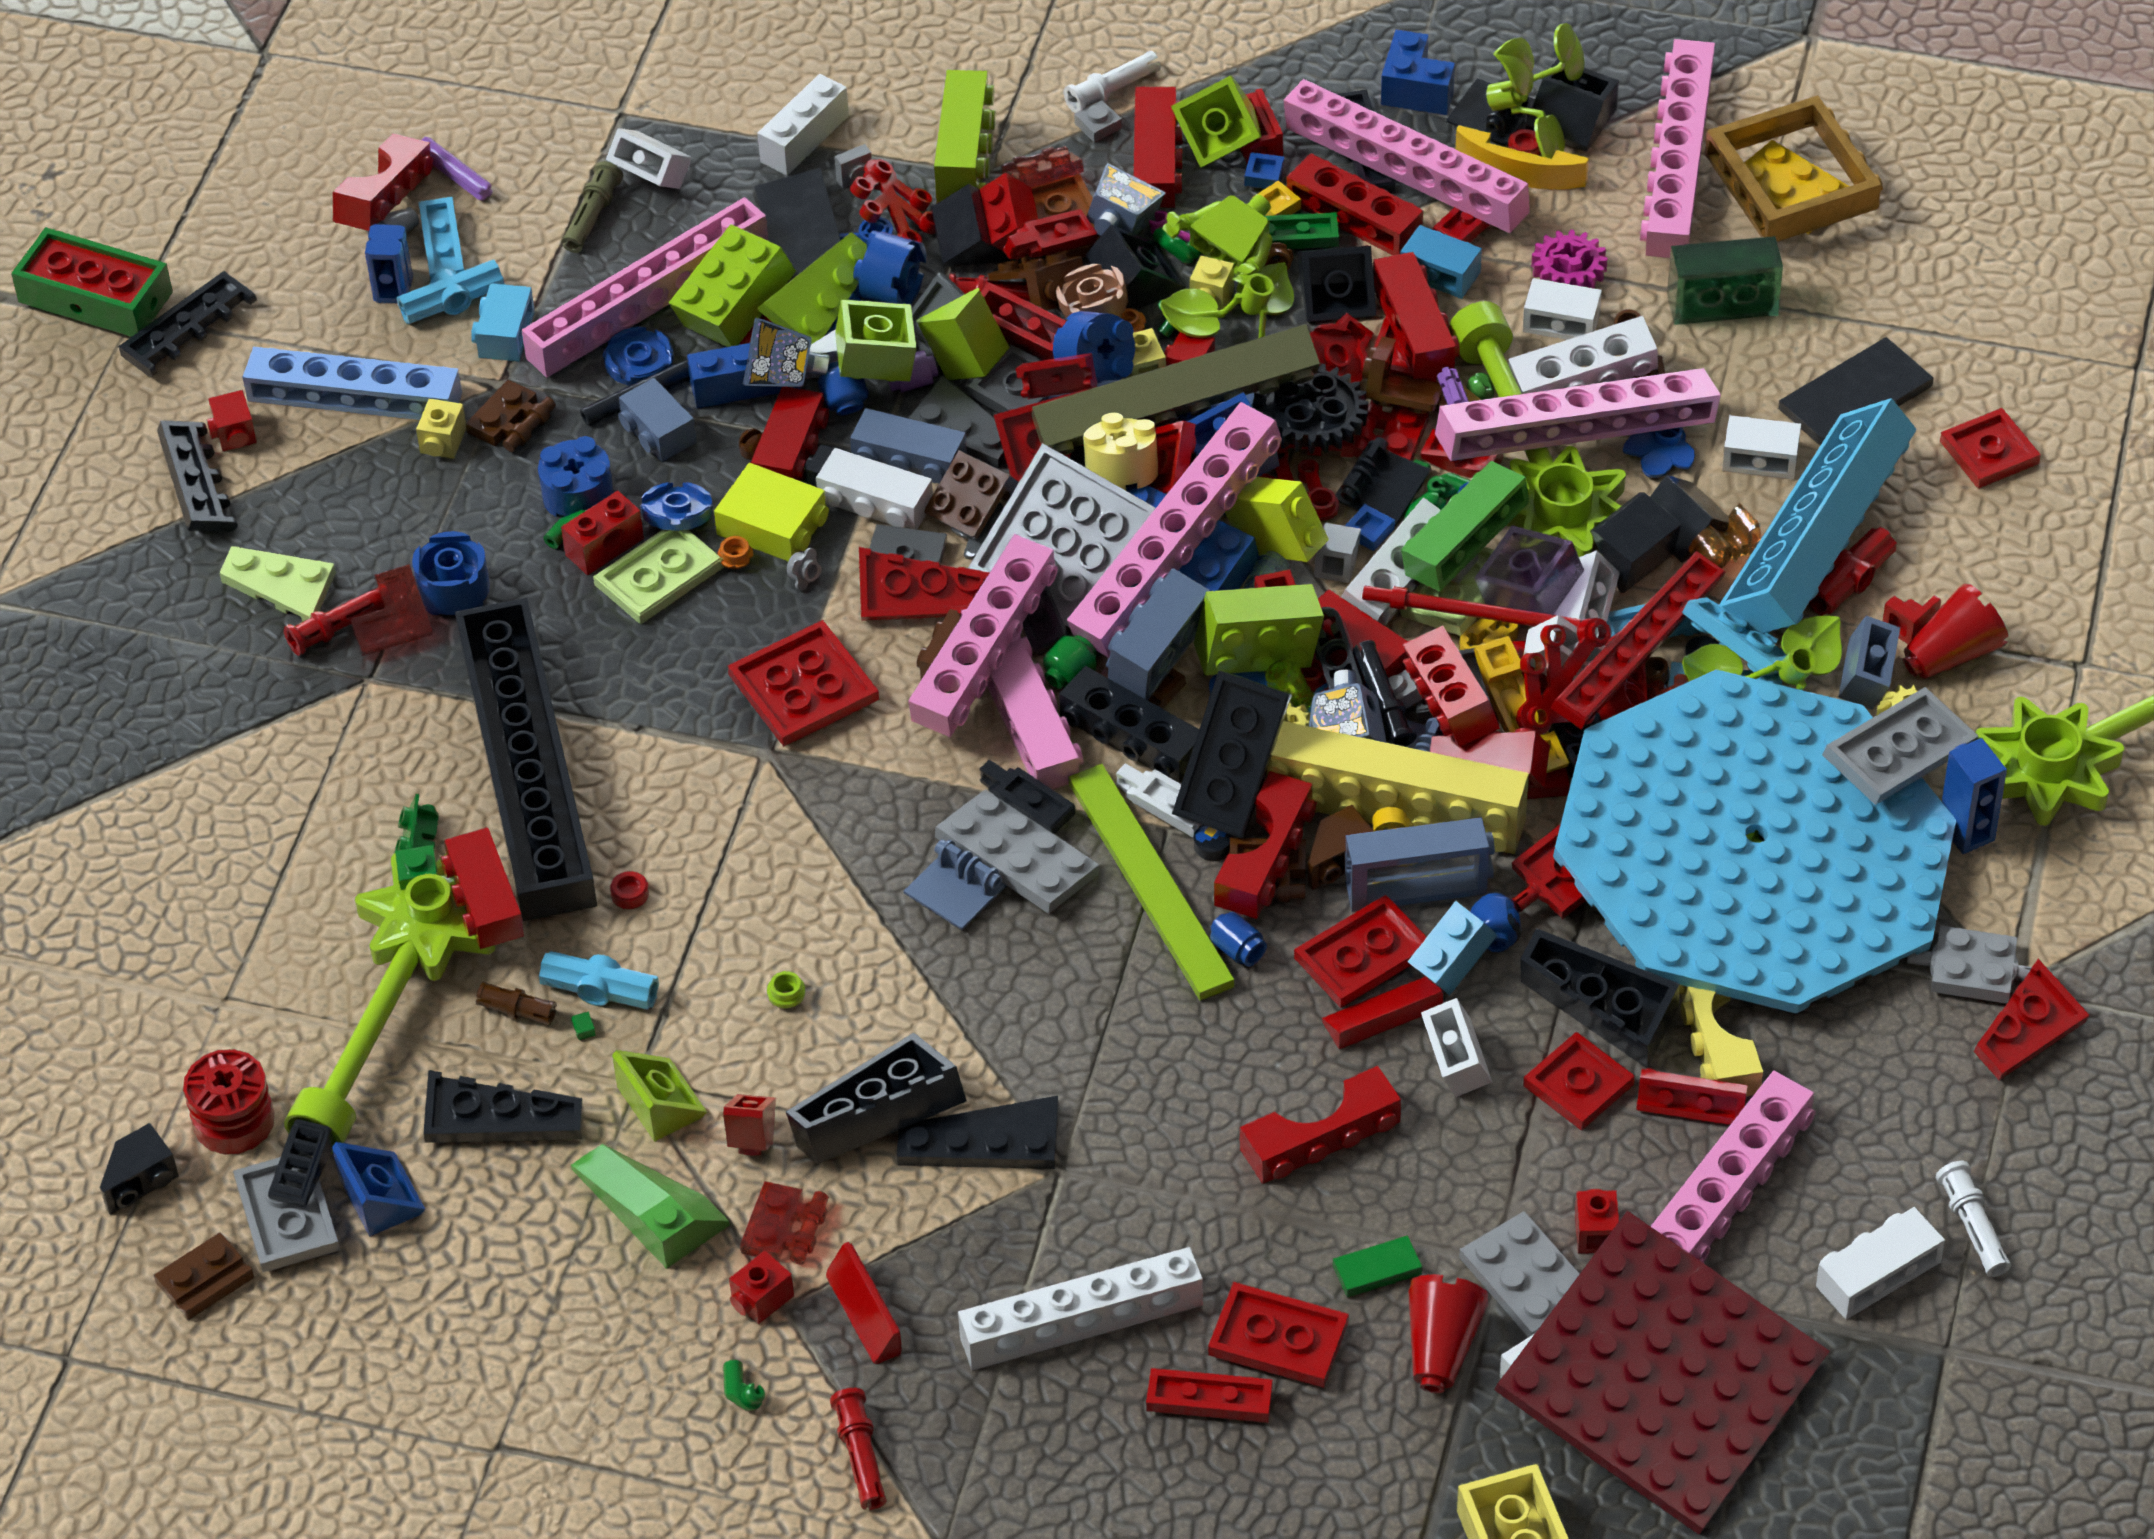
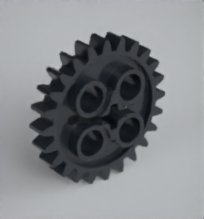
[1252,363,1369,454]

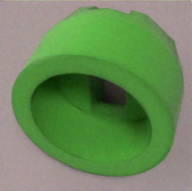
[1466,372,1495,400]

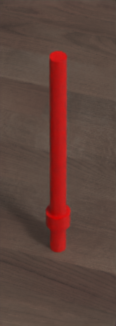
[1362,585,1582,627]

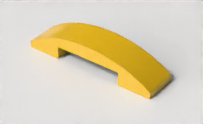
[1455,125,1589,190]
[1474,636,1569,773]

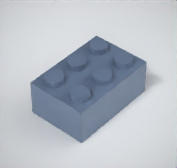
[1106,568,1210,700]

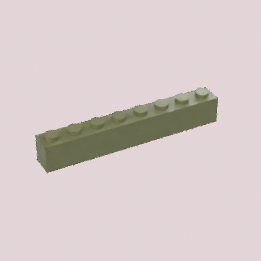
[1032,324,1320,456]

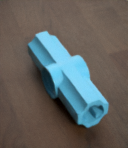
[396,260,504,324]
[539,951,659,1010]

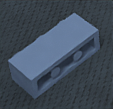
[850,408,967,483]

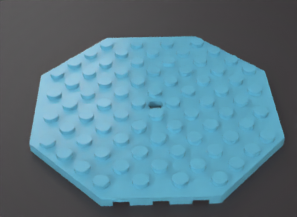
[1553,670,1956,1013]

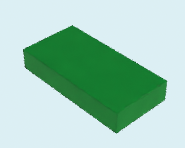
[1333,1235,1422,1298]

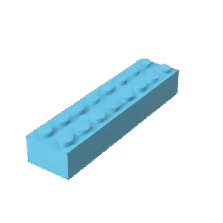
[1719,398,1917,634]

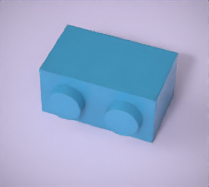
[1400,225,1482,299]

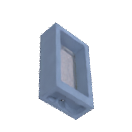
[1345,817,1495,912]

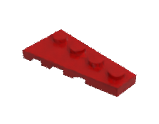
[859,547,990,621]

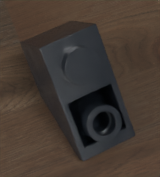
[100,1123,179,1215]

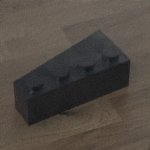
[1520,928,1680,1068]
[785,1033,967,1164]

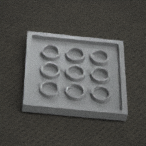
[968,443,1156,628]

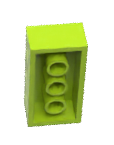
[934,70,996,203]

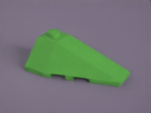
[571,1144,730,1269]

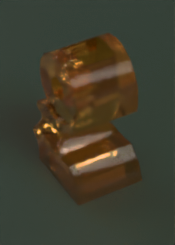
[1689,503,1761,568]

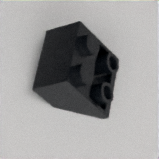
[1526,58,1619,152]

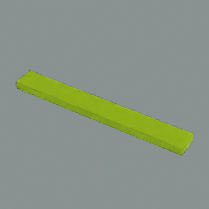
[1068,764,1234,1001]

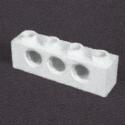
[1508,316,1658,394]
[1341,497,1441,626]

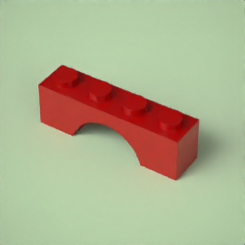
[333,133,433,231]
[1214,771,1317,919]
[1240,1066,1401,1184]

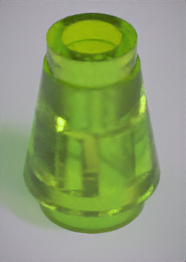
[1265,659,1315,709]

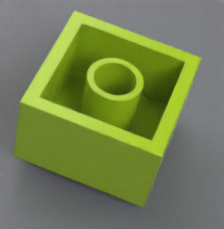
[835,299,916,382]

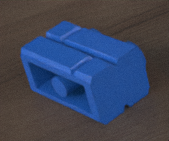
[365,224,413,303]

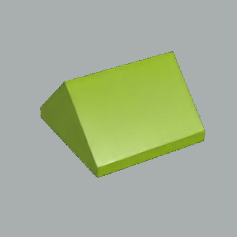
[1171,75,1262,168]
[916,288,1009,380]
[612,1050,707,1142]

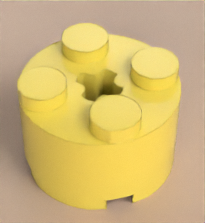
[1083,413,1158,491]

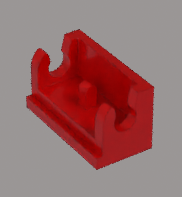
[1239,88,1283,164]
[1016,353,1098,399]

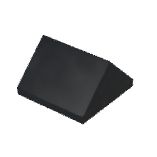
[931,184,1011,267]
[1650,475,1738,563]
[1590,492,1682,593]

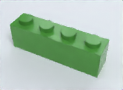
[1401,461,1529,592]

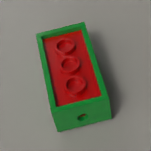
[11,227,173,337]

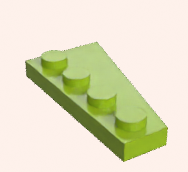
[757,232,867,344]

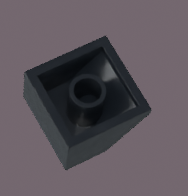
[1085,225,1187,308]
[1298,245,1377,322]

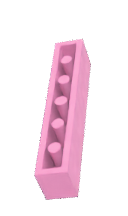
[961,607,1084,789]

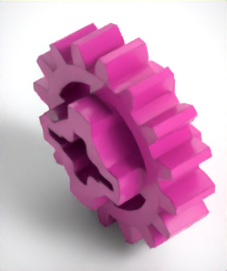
[1531,229,1608,289]

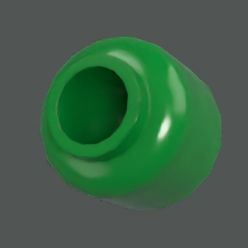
[1043,635,1097,689]

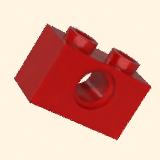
[561,491,644,576]

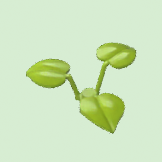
[1486,23,1585,159]
[1160,262,1294,338]
[1682,616,1842,690]

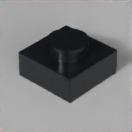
[804,445,834,487]

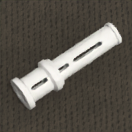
[1064,51,1161,113]
[1935,1161,2011,1277]

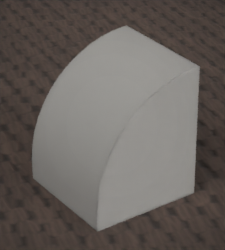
[1314,523,1361,583]

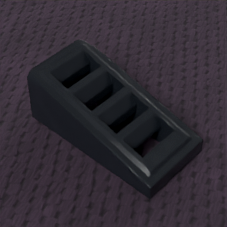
[268,1119,335,1207]

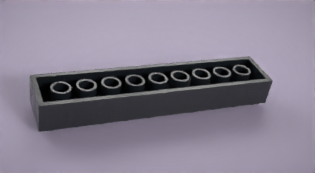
[455,597,597,922]

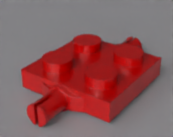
[1512,824,1586,919]

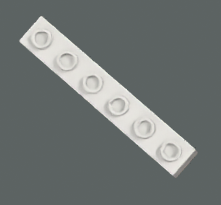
[958,1247,1203,1371]

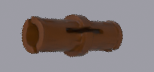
[476,981,557,1026]

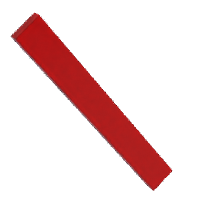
[1551,551,1726,729]

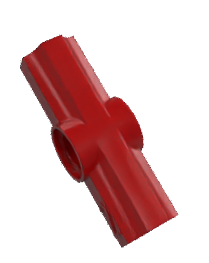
[1809,526,1897,616]

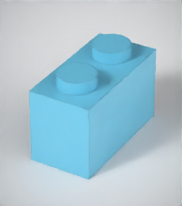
[471,283,535,362]
[1408,901,1497,996]

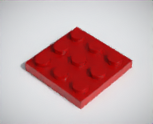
[728,620,879,747]

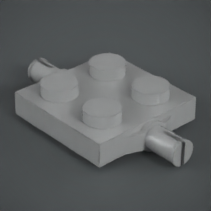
[1907,925,2032,1003]

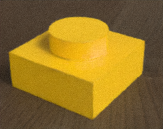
[1253,181,1301,216]

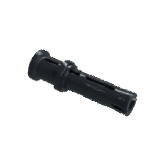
[1353,640,1417,747]

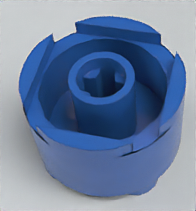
[853,231,926,304]
[1053,311,1135,384]
[538,436,614,517]
[412,531,490,615]

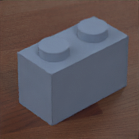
[618,378,697,462]
[1838,616,1900,709]

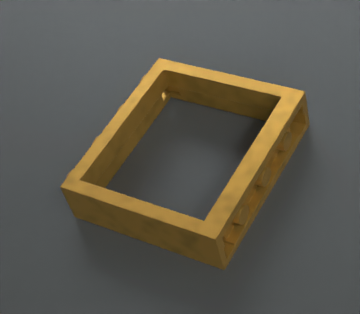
[1705,95,1883,245]

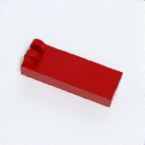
[1636,1068,1748,1125]

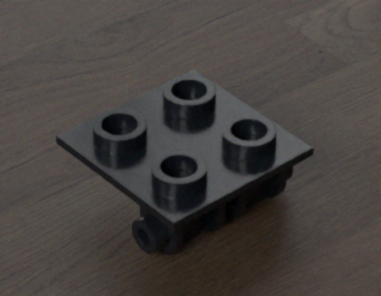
[1446,78,1535,145]
[1335,437,1431,527]

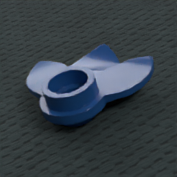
[1623,427,1695,478]

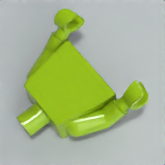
[1162,194,1273,285]

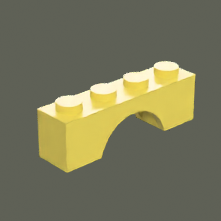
[1679,985,1763,1096]

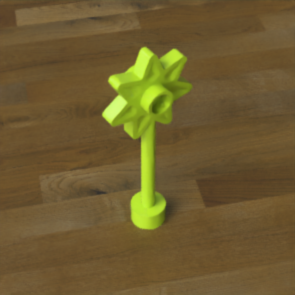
[1449,301,1626,560]
[1975,695,2154,826]
[284,854,496,1154]

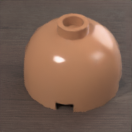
[1056,264,1128,320]

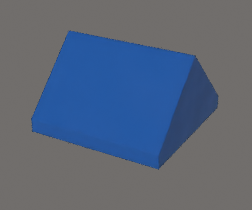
[332,1142,425,1237]

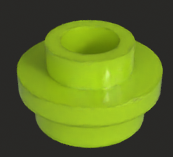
[767,971,806,1008]

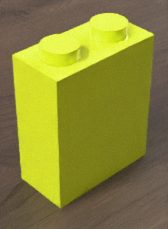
[714,463,829,561]
[1225,477,1329,562]

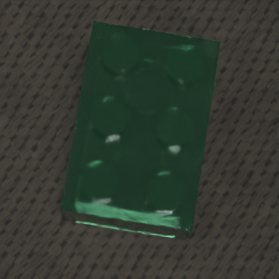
[1667,236,1783,325]

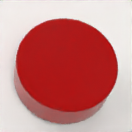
[1508,129,1541,156]
[610,871,649,909]

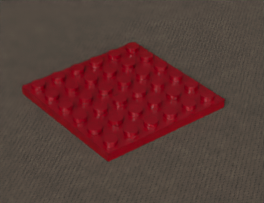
[1494,1210,1830,1535]

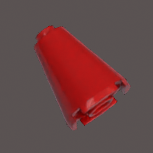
[1902,583,2009,679]
[1408,1274,1489,1393]

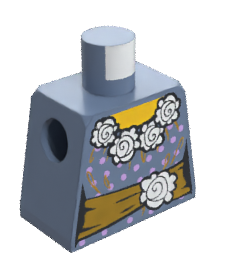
[1086,163,1165,236]
[743,318,829,387]
[1309,670,1387,743]

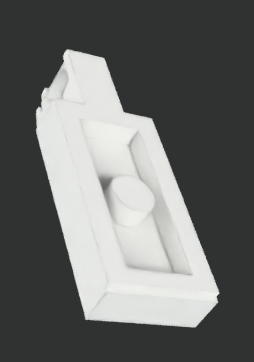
[1116,763,1202,837]

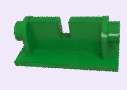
[394,794,439,854]

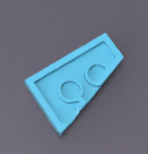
[1682,597,1787,676]

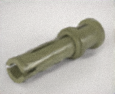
[561,161,624,253]

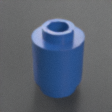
[1210,912,1267,967]

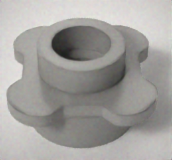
[787,548,822,591]

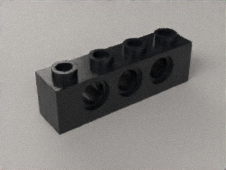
[1059,666,1199,784]

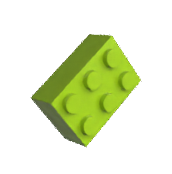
[668,224,796,347]
[1194,584,1324,675]

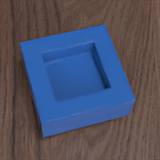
[1244,152,1284,189]
[1345,504,1395,551]

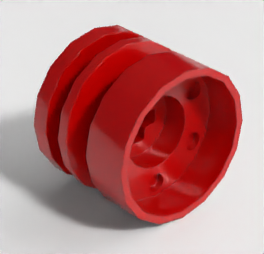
[183,1049,275,1154]

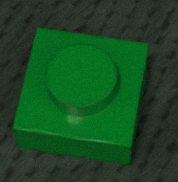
[395,845,438,890]

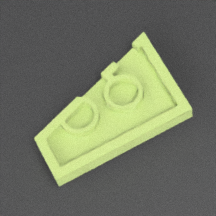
[220,546,336,622]

